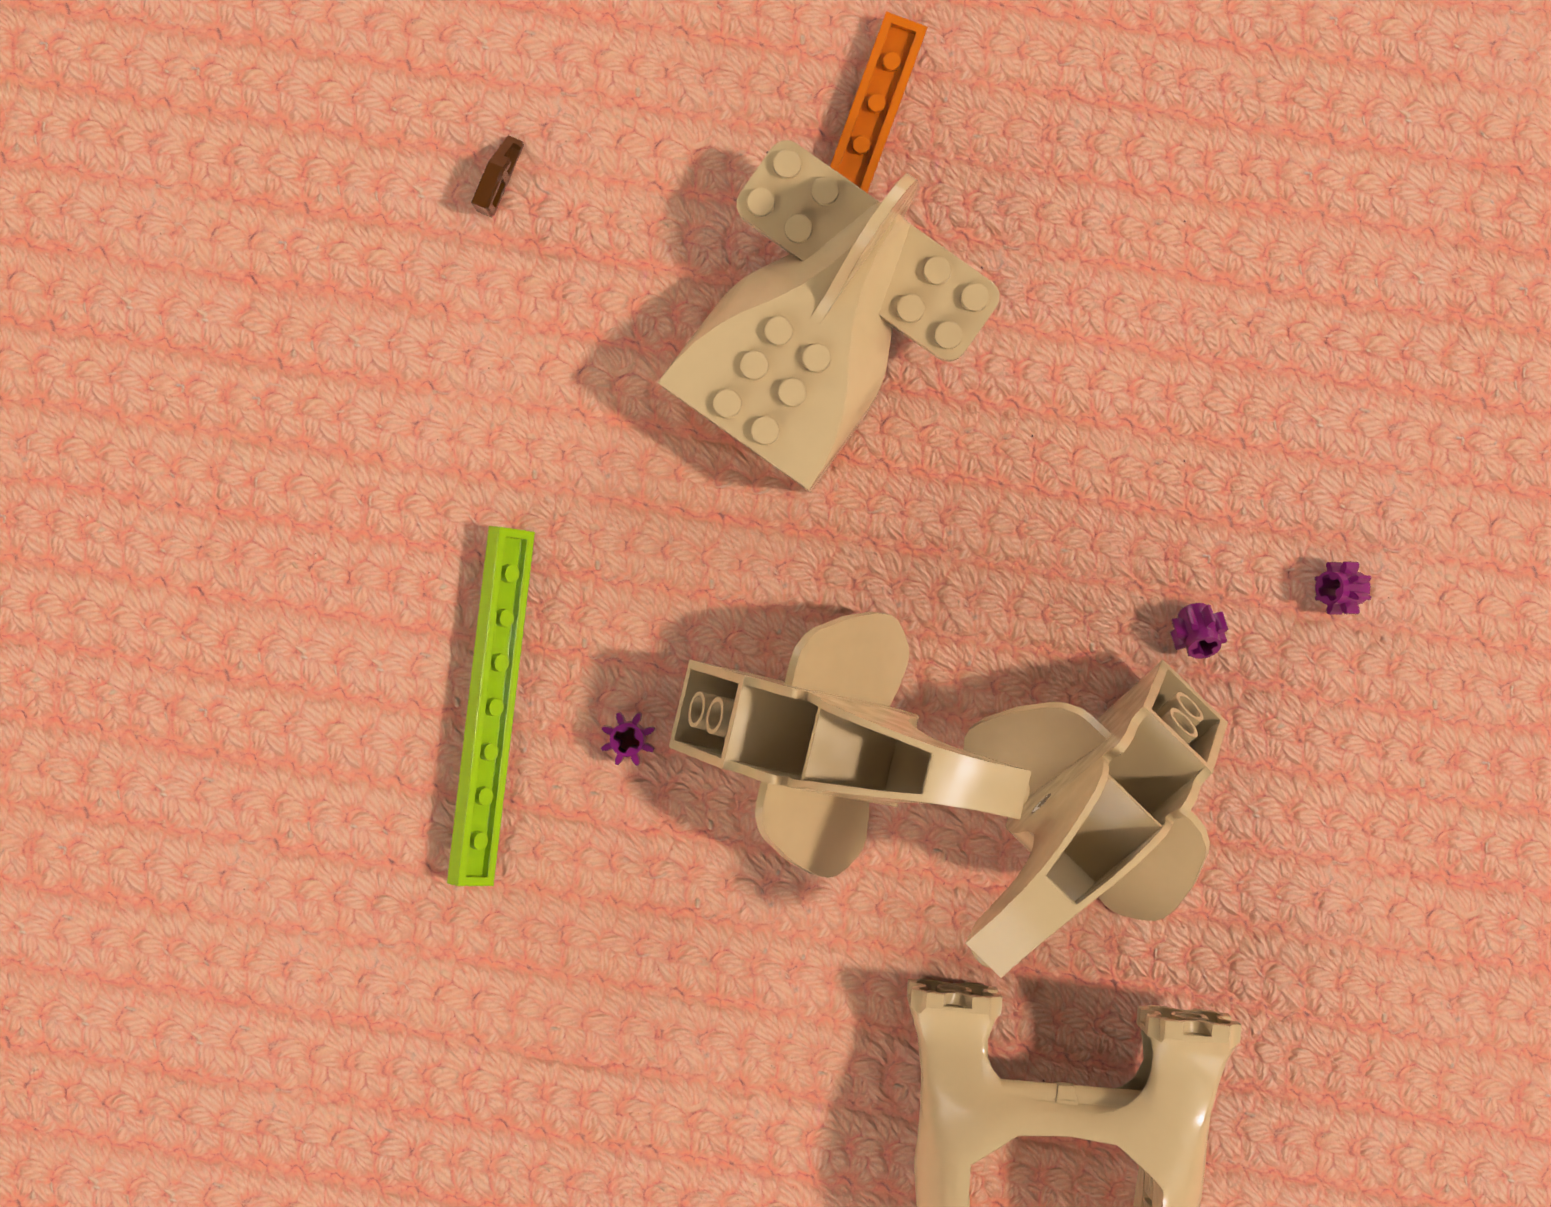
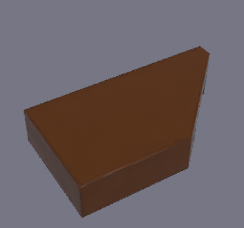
[471,135,524,218]

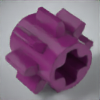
[1314,561,1371,615]
[1170,603,1229,659]
[601,712,655,766]

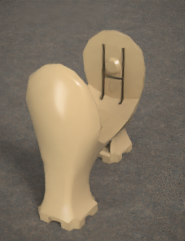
[907,978,1242,1207]

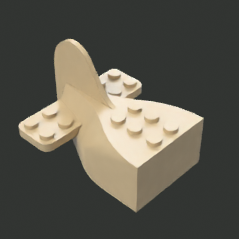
[657,140,1000,493]

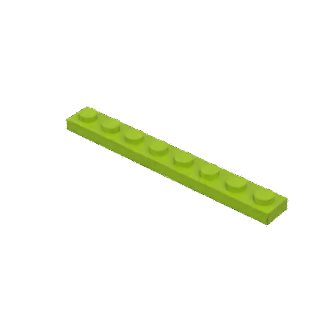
[447,526,535,886]

